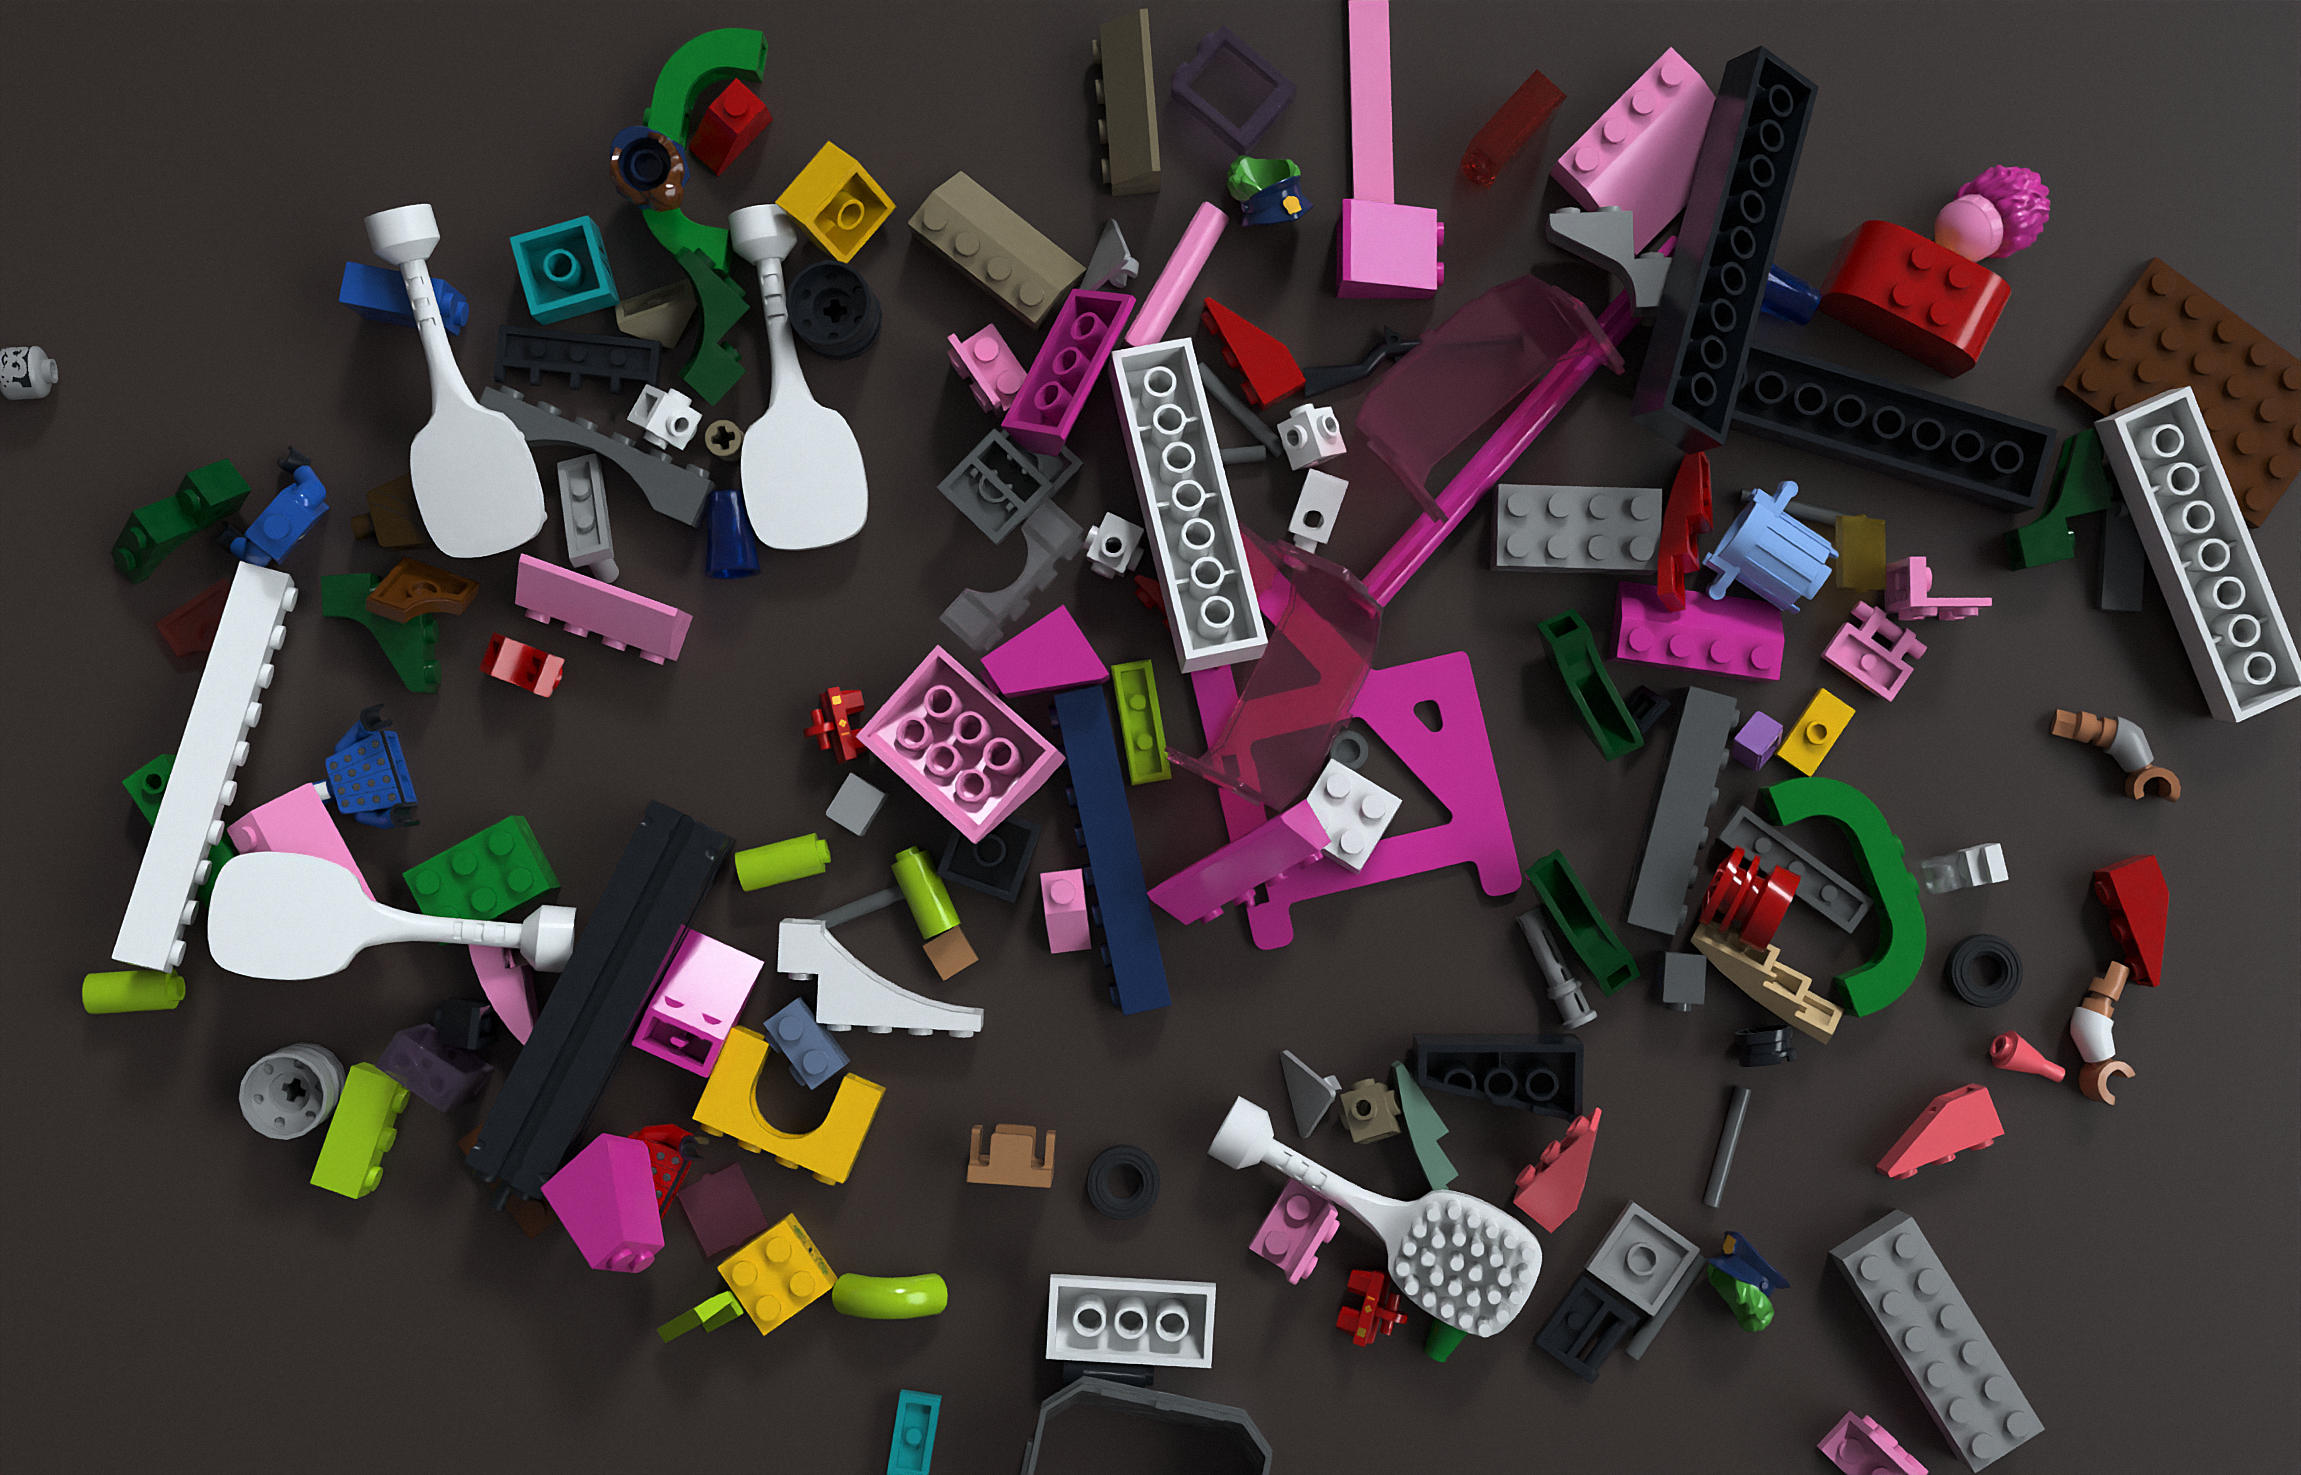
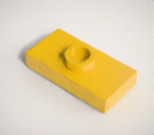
[1774,688,1856,777]

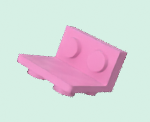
[946,323,1027,418]
[1884,557,1992,621]
[1249,1177,1340,1285]
[1817,1411,1929,1475]

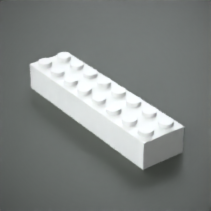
[1108,337,1268,674]
[2094,386,2301,723]

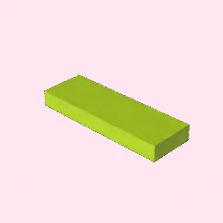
[1111,659,1172,785]

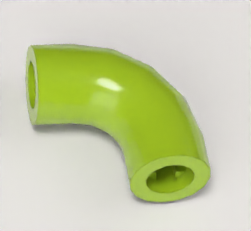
[832,1273,948,1319]

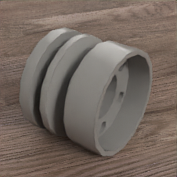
[239,1042,347,1140]

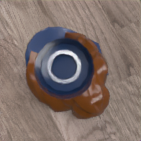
[609,126,691,212]

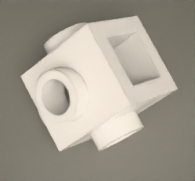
[627,384,702,450]
[1277,404,1347,471]
[1083,512,1144,579]

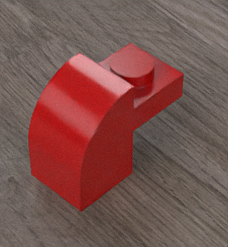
[479,632,565,698]

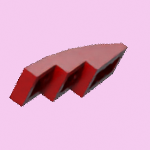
[1657,451,1714,613]

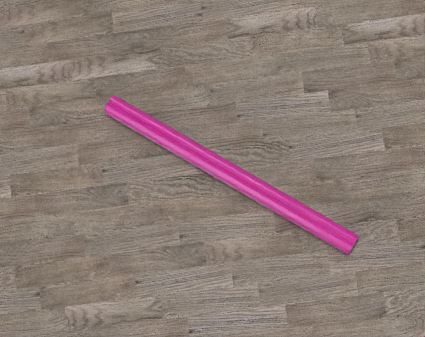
[1349,235,1678,617]

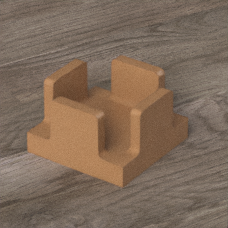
[967,1123,1056,1188]

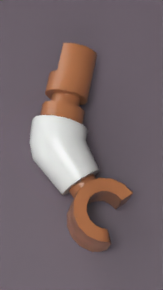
[2070,961,2136,1105]

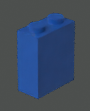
[338,261,469,337]

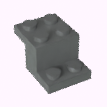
[937,428,1084,546]

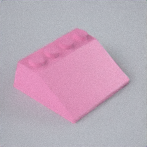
[1550,47,1717,257]
[856,645,1066,844]

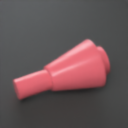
[1990,1030,2065,1083]

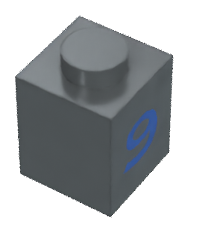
[1655,951,1707,1011]

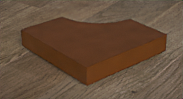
[366,557,480,624]

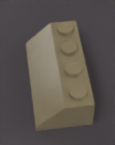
[1092,8,1161,196]
[908,171,1087,333]

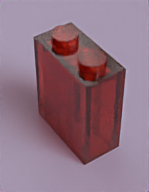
[1460,69,1567,190]

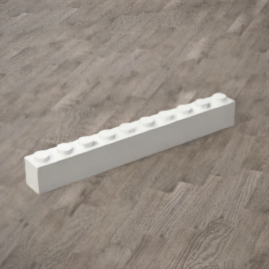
[111,561,298,974]

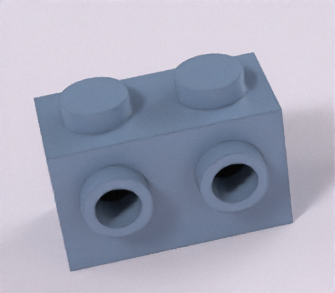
[763,996,851,1090]

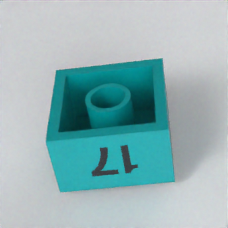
[510,215,620,326]

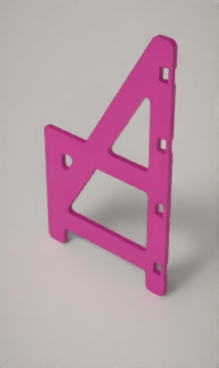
[1190,529,1522,950]

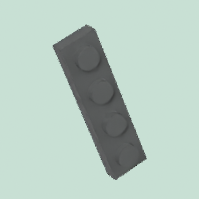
[1715,805,1874,934]

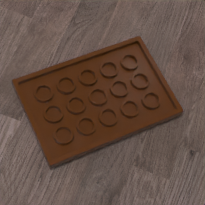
[2057,257,2301,529]

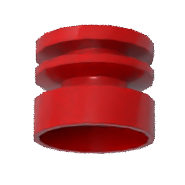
[1698,845,1801,953]

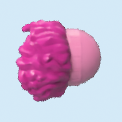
[1933,165,2051,263]

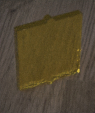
[1836,514,1886,593]

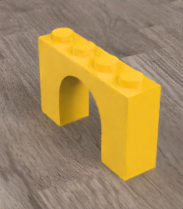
[692,1024,887,1186]

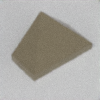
[615,278,697,350]

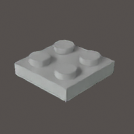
[1584,1200,1701,1317]

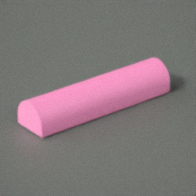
[1121,201,1229,349]

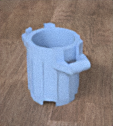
[1702,481,1839,615]

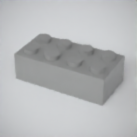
[1490,484,1662,575]

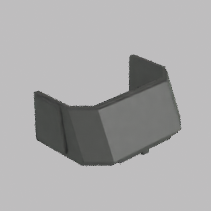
[1020,1376,1273,1475]

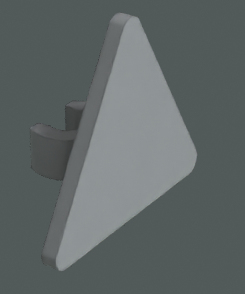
[1080,218,1139,291]
[1280,1050,1342,1139]

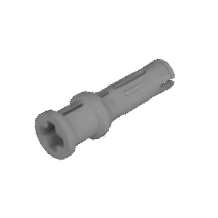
[1516,907,1598,1031]

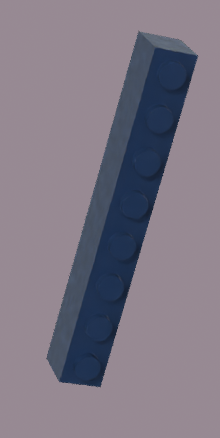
[1048,685,1172,1016]

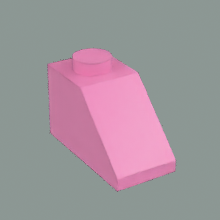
[1040,868,1092,954]

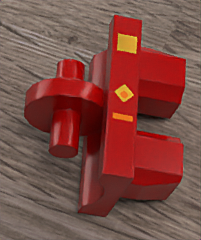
[802,686,869,765]
[1336,1268,1409,1347]

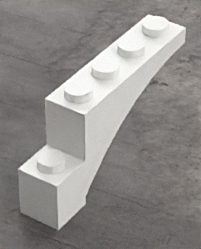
[777,918,984,1038]

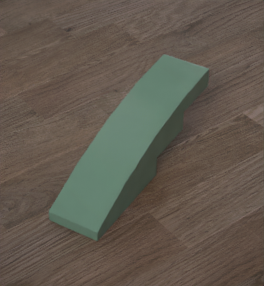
[1391,1060,1459,1191]

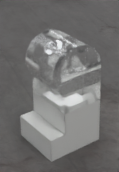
[1920,843,2008,894]

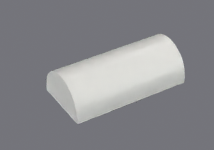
[1046,1274,1216,1368]

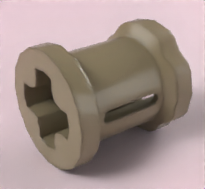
[705,420,745,462]

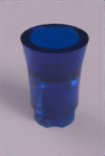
[1760,263,1822,327]
[704,489,762,579]

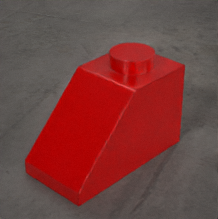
[688,78,773,177]

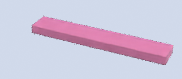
[1347,0,1394,204]

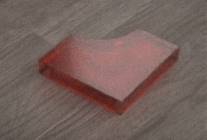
[155,578,232,658]

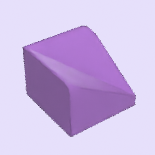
[1731,711,1783,772]

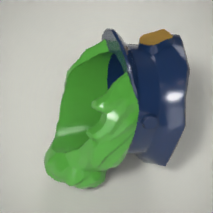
[1226,155,1314,227]
[1707,1231,1790,1332]

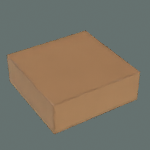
[923,925,979,981]

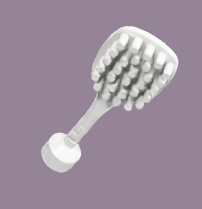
[364,204,547,558]
[728,204,868,551]
[208,852,577,981]
[1207,1096,1542,1337]

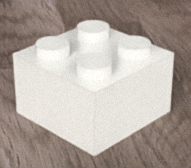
[1307,758,1402,875]

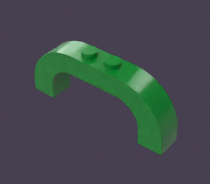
[642,28,769,278]
[1759,777,1926,1018]

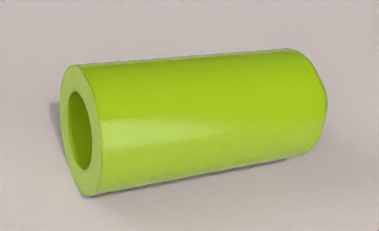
[735,833,831,892]
[891,845,961,940]
[82,968,186,1014]

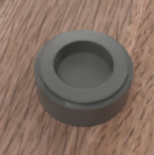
[1327,731,1368,771]

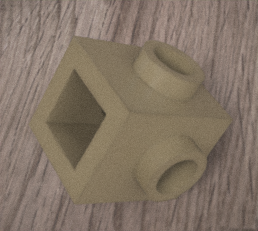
[1339,1079,1402,1145]

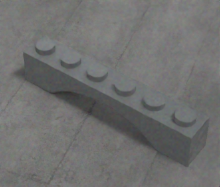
[478,385,718,530]

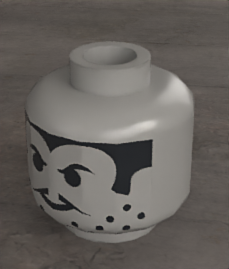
[0,346,58,400]

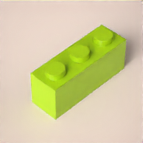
[310,1062,411,1199]

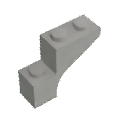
[1546,206,1673,318]

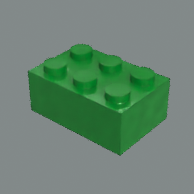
[402,815,561,946]

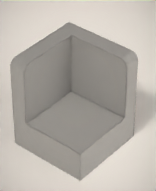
[826,773,889,836]

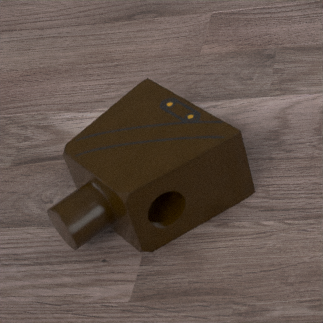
[350,472,438,552]

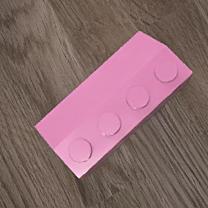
[515,554,693,665]
[226,782,377,902]

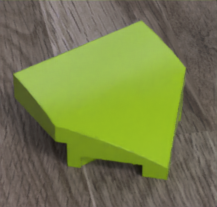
[656,1291,745,1343]

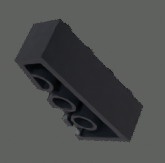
[1412,1034,1584,1123]

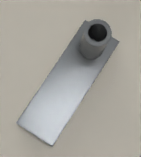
[557,453,619,584]

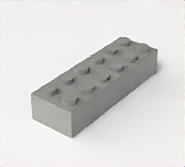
[1829,1209,2045,1473]

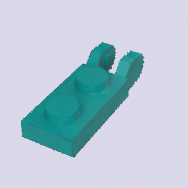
[887,1389,942,1475]

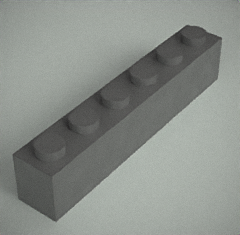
[1619,686,1740,936]

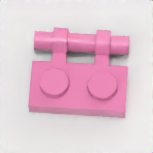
[1820,600,1927,703]

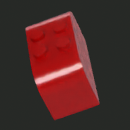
[1811,220,2012,379]

